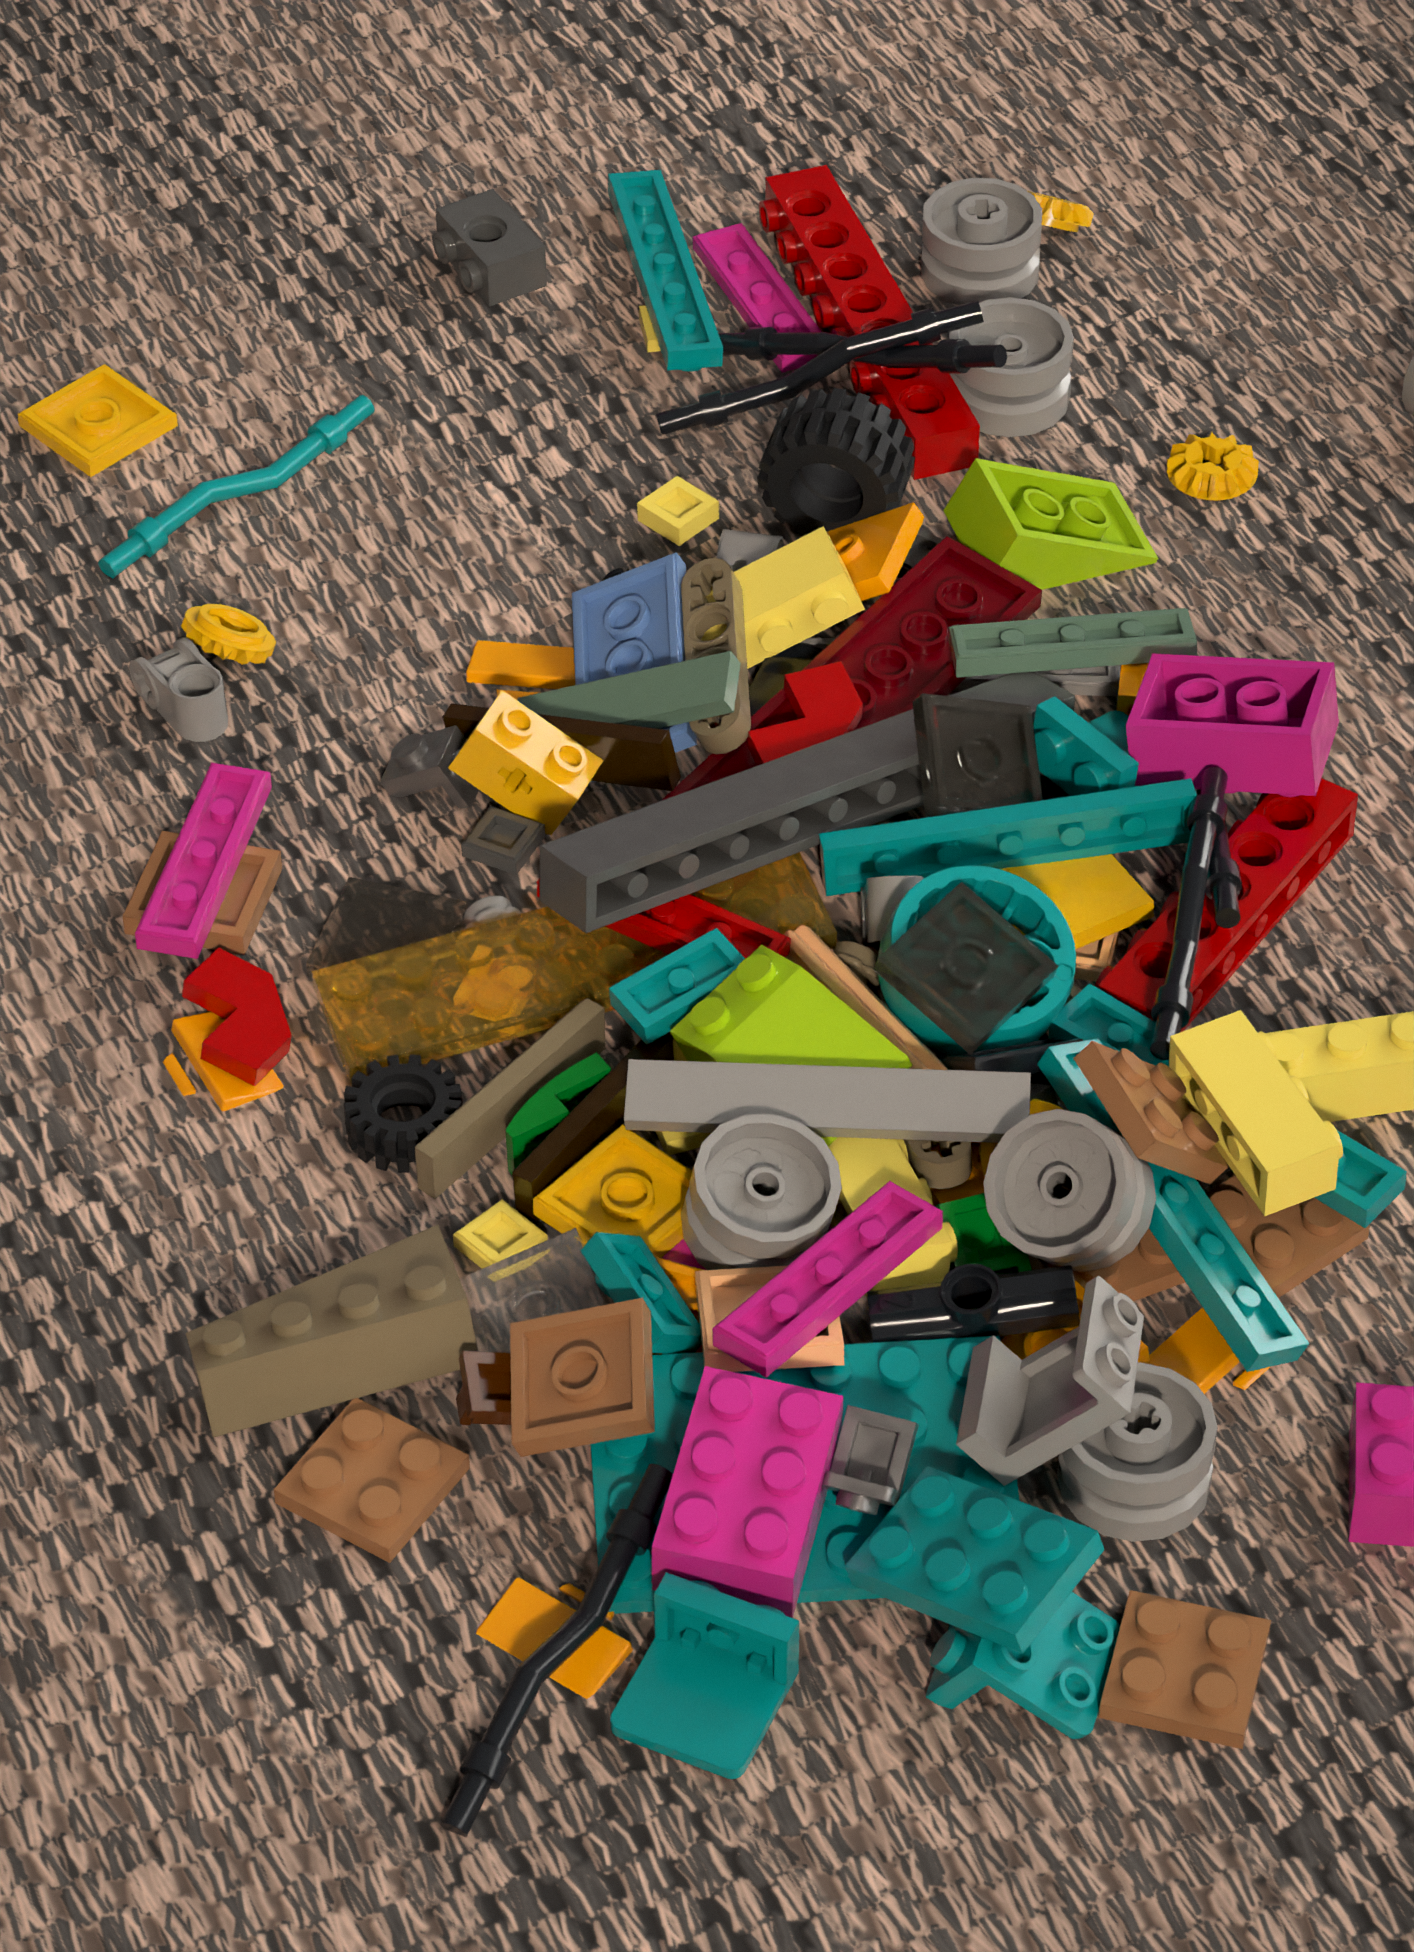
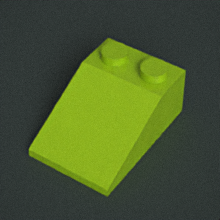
[943,458,1159,590]
[670,945,912,1146]

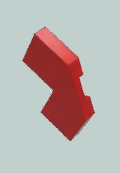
[747,661,863,766]
[182,947,292,1086]

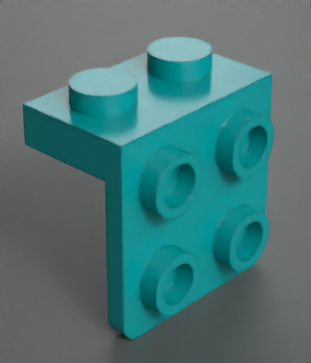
[1027,696,1139,796]
[610,1572,799,1779]
[925,1592,1120,1739]

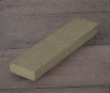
[415,998,606,1199]

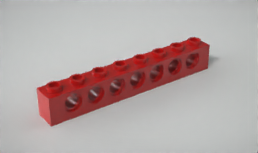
[759,165,980,480]

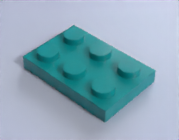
[845,1466,1105,1654]

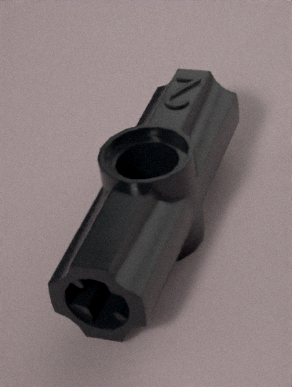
[867,1264,1080,1343]

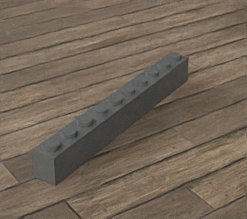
[540,672,1075,933]

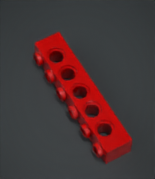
[1094,778,1358,1032]

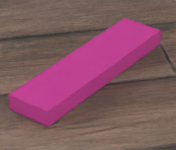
[693,223,821,373]
[135,762,272,959]
[713,1181,943,1378]

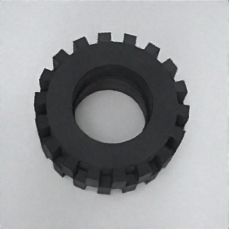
[757,388,915,536]

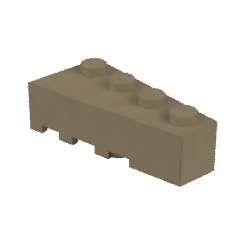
[186,1225,478,1438]

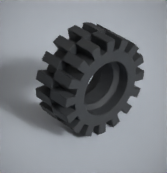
[344,1054,462,1173]

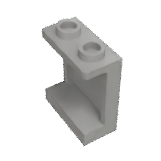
[956,1276,1144,1486]

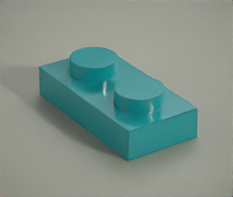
[609,928,745,1045]
[580,1232,702,1354]

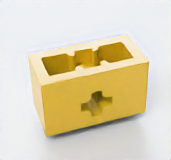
[448,690,604,835]

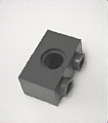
[432,189,547,307]

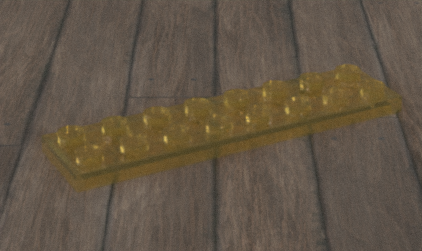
[312,852,837,1084]

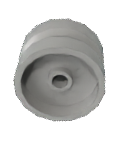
[921,178,1042,305]
[949,297,1074,437]
[983,1109,1156,1272]
[681,1114,842,1270]
[1057,1362,1218,1542]

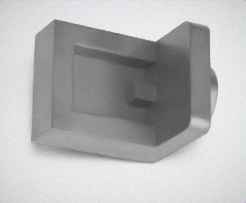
[380,725,479,808]
[822,1405,919,1515]

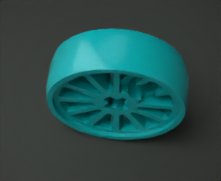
[878,865,1076,1056]

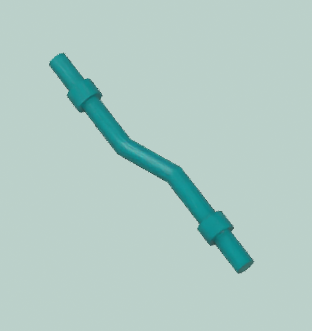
[98,395,375,579]

